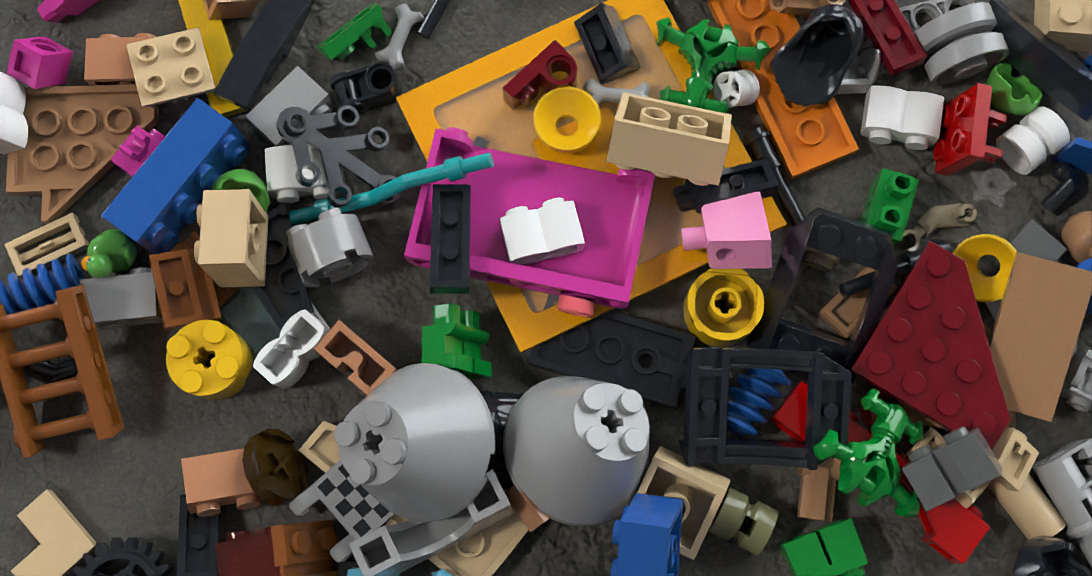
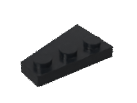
[252,202,314,331]

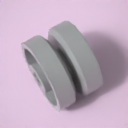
[914,2,1009,86]

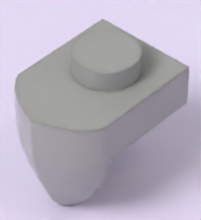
[837,48,881,94]

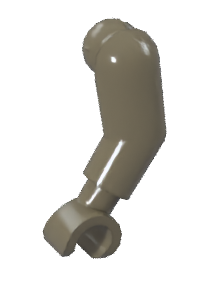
[902,203,977,254]

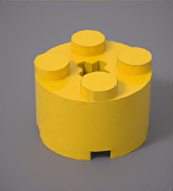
[683,268,764,347]
[166,320,253,401]

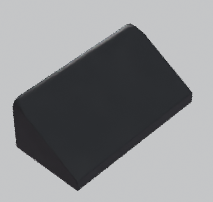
[574,3,641,84]

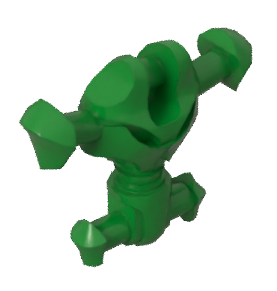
[656,18,772,113]
[812,389,924,518]

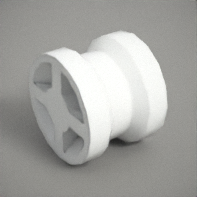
[713,69,760,108]

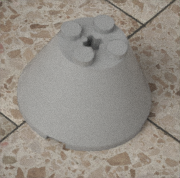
[334,363,495,522]
[503,376,649,527]

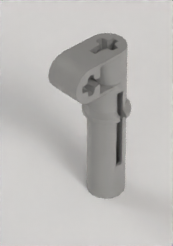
[1032,438,1092,567]

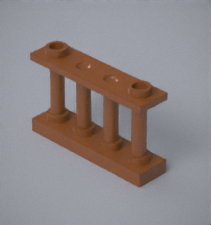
[0,284,125,458]

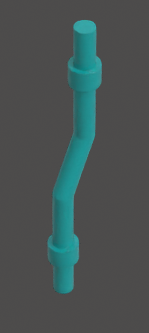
[289,152,494,225]

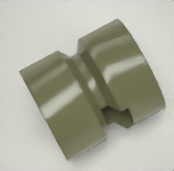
[708,487,778,556]

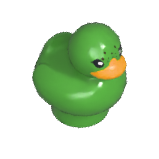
[81,229,138,278]

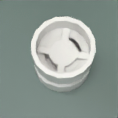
[996,106,1070,175]

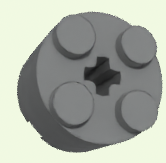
[286,208,374,287]

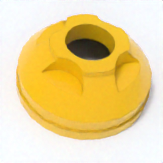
[533,86,601,154]
[953,234,1017,302]

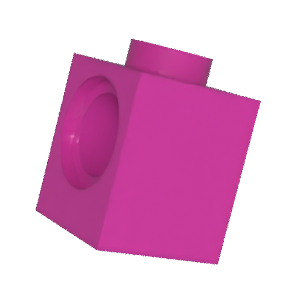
[6,36,73,89]

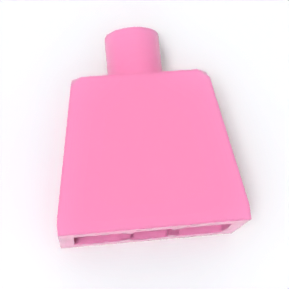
[681,191,772,269]

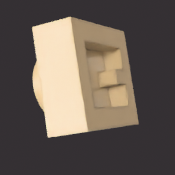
[992,427,1039,491]

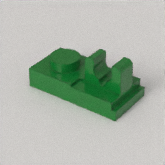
[317,4,391,61]

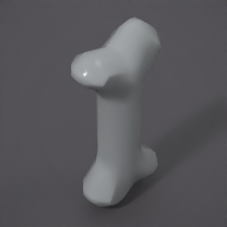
[375,3,424,70]
[584,79,650,104]

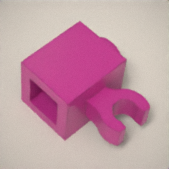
[111,125,165,177]

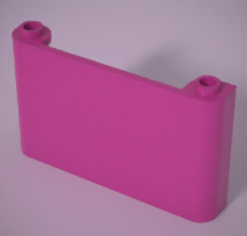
[404,127,655,308]

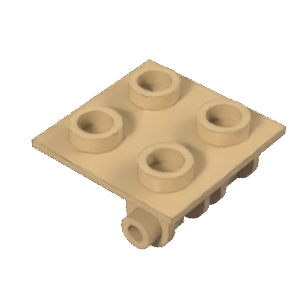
[126,27,216,109]

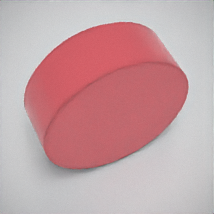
[557,295,596,318]

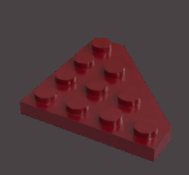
[850,241,1010,450]

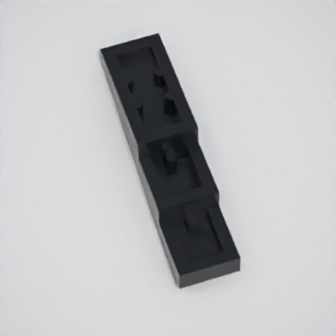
[214,0,315,111]
[989,0,1092,121]

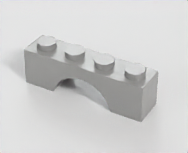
[349,470,514,576]

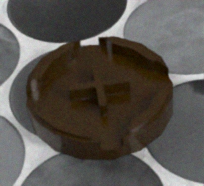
[242,429,308,506]

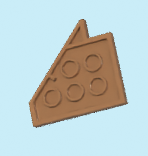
[6,84,159,224]

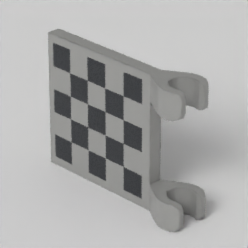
[289,460,395,562]

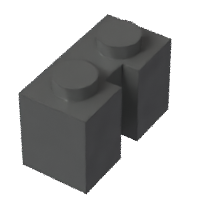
[902,426,1003,511]

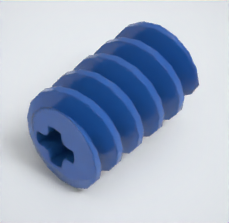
[0,254,84,315]
[726,368,791,439]

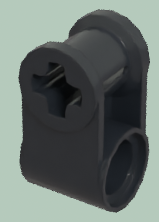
[329,62,403,118]

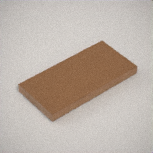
[989,252,1092,422]

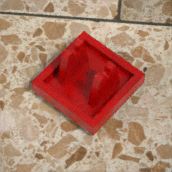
[933,83,1007,176]

